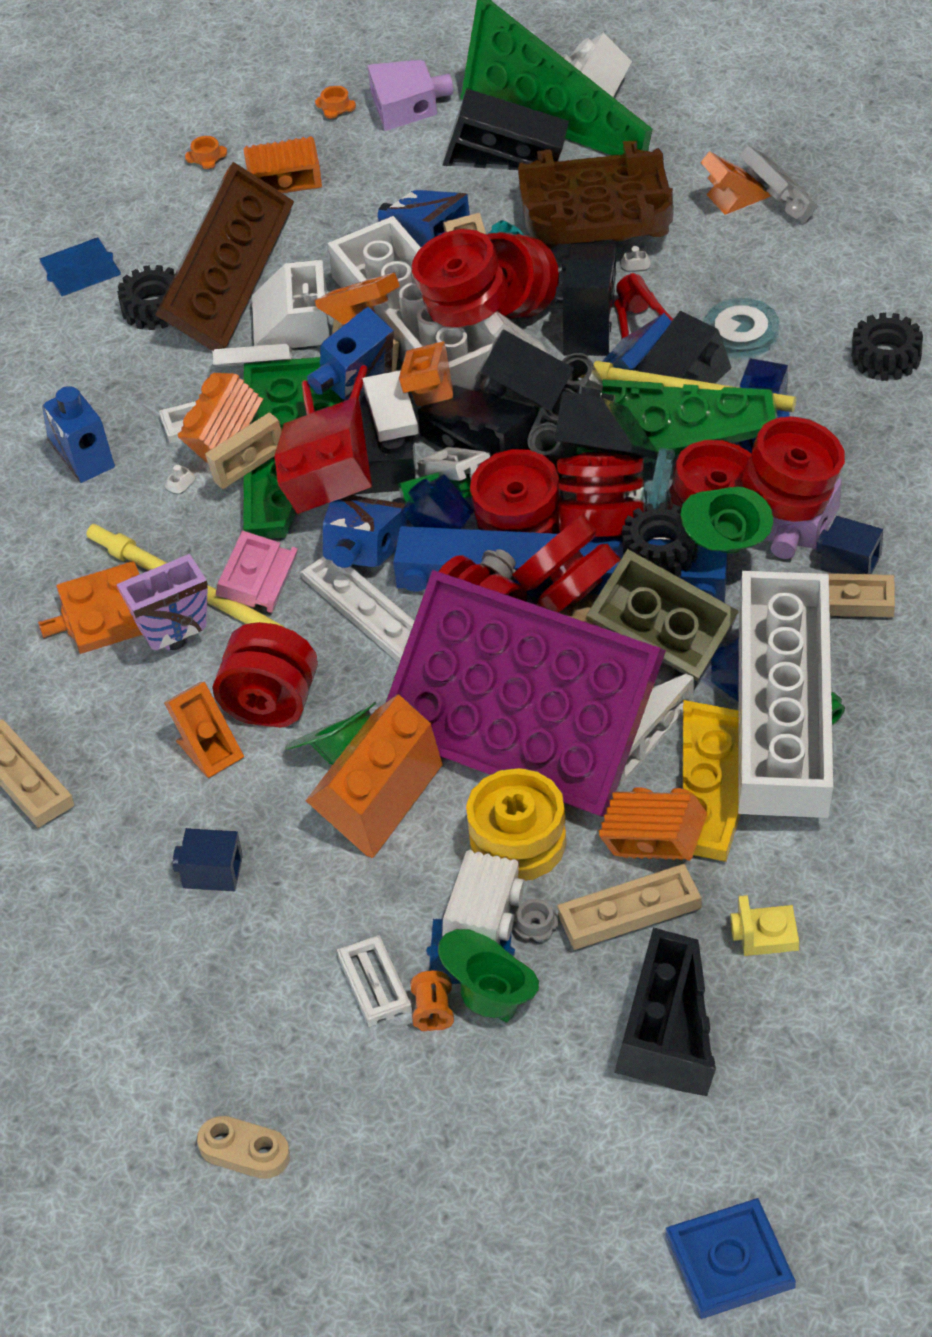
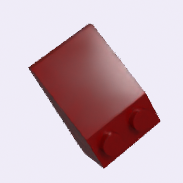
[275,397,372,514]

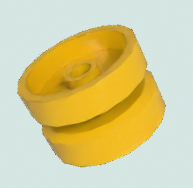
[466,768,567,881]

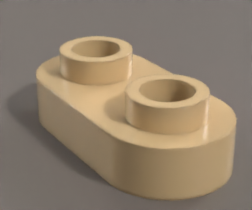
[197,1116,290,1179]

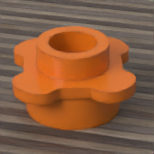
[315,86,356,119]
[185,136,227,169]

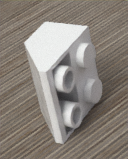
[562,32,632,97]
[252,260,330,348]

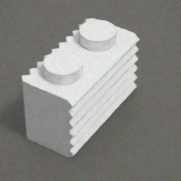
[442,850,525,944]

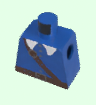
[378,190,470,247]
[307,307,394,400]
[42,386,115,483]
[323,495,407,568]

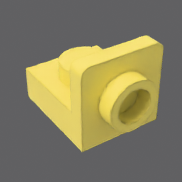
[730,895,799,956]

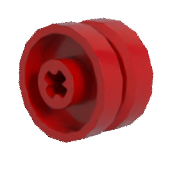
[412,229,508,328]
[487,232,559,319]
[742,416,845,522]
[666,440,752,513]
[470,449,562,534]
[512,514,621,613]
[212,622,318,728]

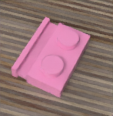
[216,531,298,613]

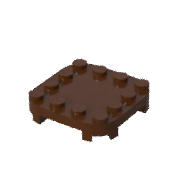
[518,141,674,249]

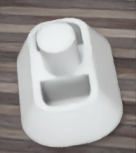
[621,246,651,271]
[164,465,195,494]

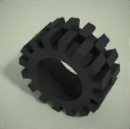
[117,265,176,330]
[851,312,923,381]
[622,503,698,577]

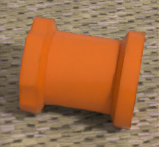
[410,970,454,1031]

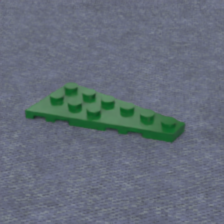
[460,0,653,156]
[243,357,345,539]
[534,378,778,480]

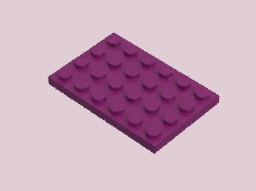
[386,570,666,817]

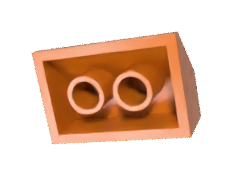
[305,694,443,858]

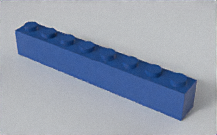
[393,526,728,603]

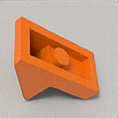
[700,151,771,215]
[314,272,400,325]
[399,341,453,406]
[164,682,244,778]

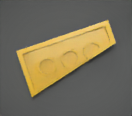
[683,700,741,862]

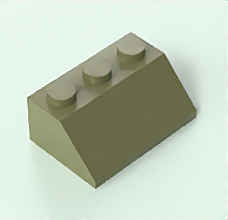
[585,549,739,682]

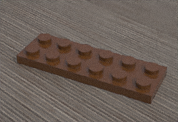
[155,162,294,351]

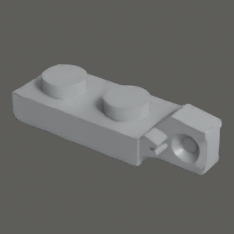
[739,146,818,224]

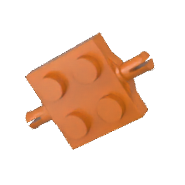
[38,561,143,654]

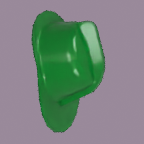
[680,487,773,553]
[285,701,376,765]
[438,929,539,1023]

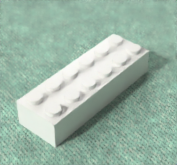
[328,216,496,391]
[738,571,833,818]

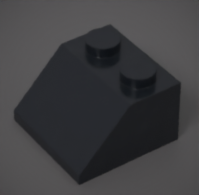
[554,386,658,460]

